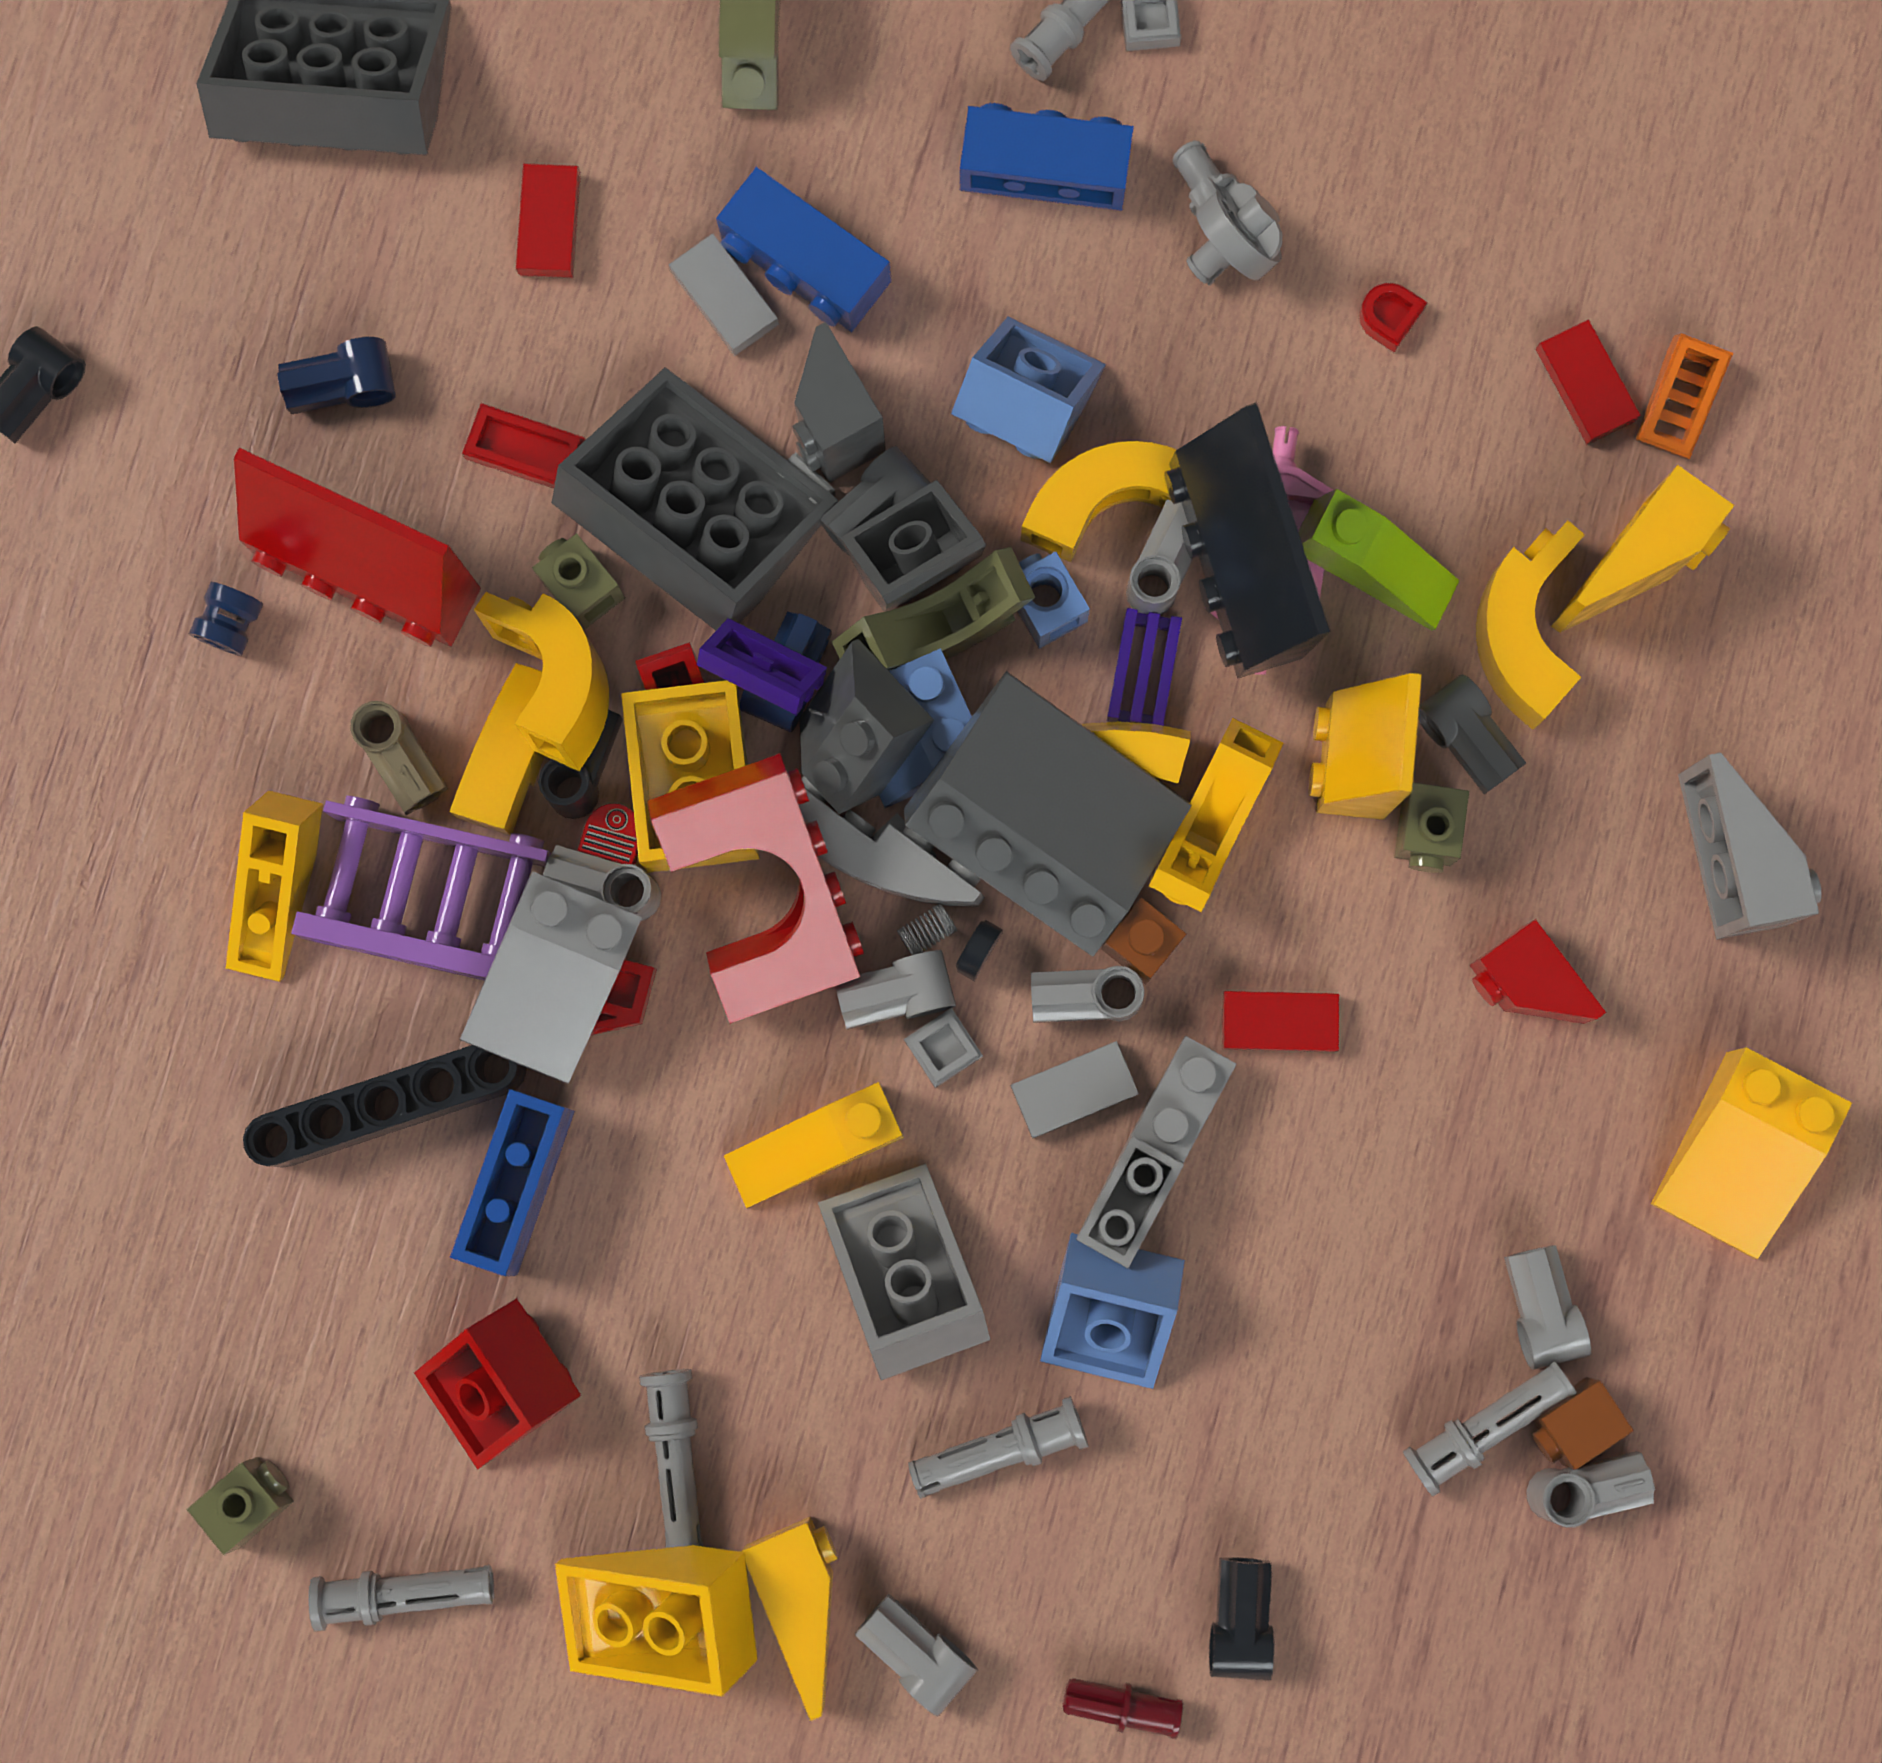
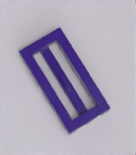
[1107,608,1182,726]
[697,618,827,715]

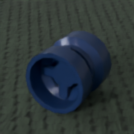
[188,582,263,656]

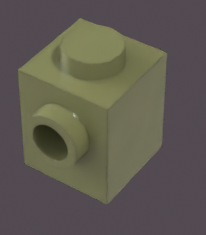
[532,533,625,630]
[1394,782,1469,873]
[187,1457,294,1555]

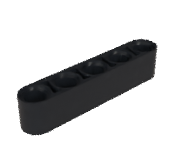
[243,1045,527,1168]

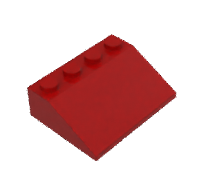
[234,448,481,647]

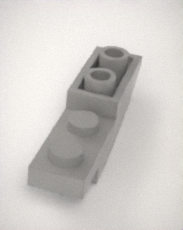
[799,776,985,907]
[1076,1036,1236,1269]

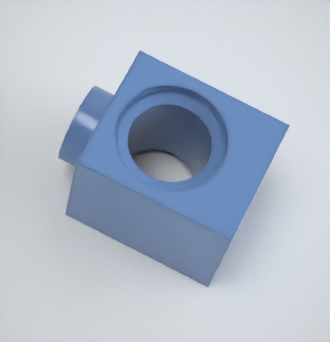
[1017,551,1090,649]

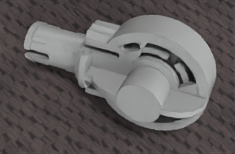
[1173,141,1283,286]

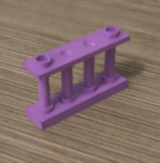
[291,796,551,981]

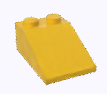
[1551,465,1735,633]
[1308,673,1422,820]
[621,680,760,873]
[1651,1047,1852,1259]
[555,1545,758,1697]

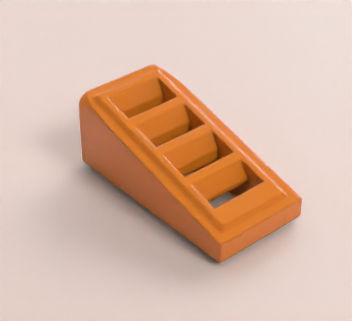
[1636,333,1733,460]

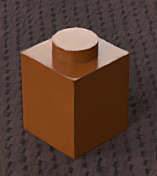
[1102,897,1186,985]
[1531,1377,1634,1470]

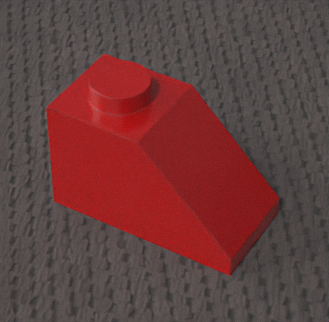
[1469,919,1607,1024]

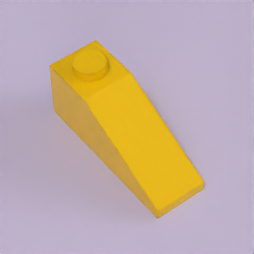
[225,790,323,982]
[724,1082,904,1208]
[741,1517,838,1721]

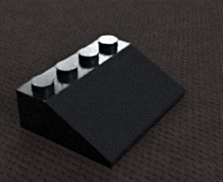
[1164,403,1330,679]

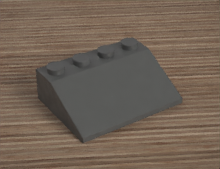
[196,0,451,155]
[551,367,838,631]
[904,671,1192,957]

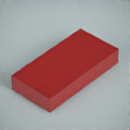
[516,164,581,278]
[1535,319,1641,445]
[462,403,586,489]
[1222,991,1339,1052]

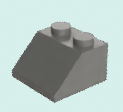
[792,322,886,483]
[840,480,986,612]
[800,639,934,814]

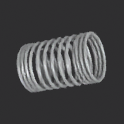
[897,904,957,955]

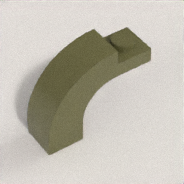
[719,0,780,110]
[832,547,1035,671]

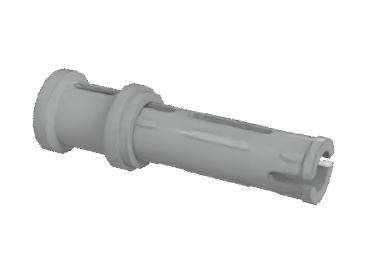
[1010,0,1109,81]
[1403,1361,1577,1497]
[639,1369,704,1548]
[908,1396,1089,1499]
[308,1565,494,1632]

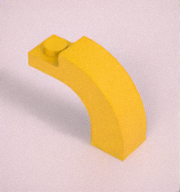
[1020,441,1177,562]
[1476,520,1585,730]
[474,592,609,771]
[1149,718,1284,912]

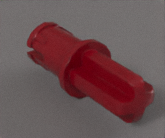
[1063,1678,1183,1739]

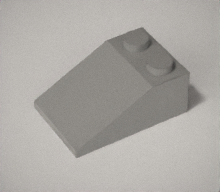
[1678,753,1822,940]
[459,871,642,1084]
[818,1164,990,1380]

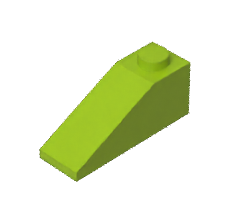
[1298,489,1460,631]

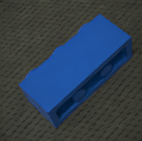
[960,103,1134,211]
[716,167,891,332]
[450,1089,575,1277]

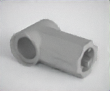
[1126,499,1193,615]
[543,845,661,921]
[836,950,956,1030]
[1031,966,1145,1023]
[1504,1245,1591,1370]
[1526,1452,1655,1527]
[855,1594,978,1716]

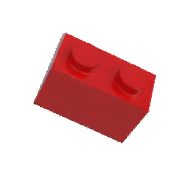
[414,1298,582,1470]

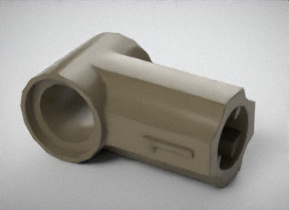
[350,701,448,815]

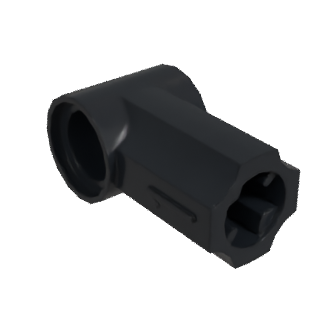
[0,326,86,444]
[538,709,623,819]
[1209,1557,1274,1681]

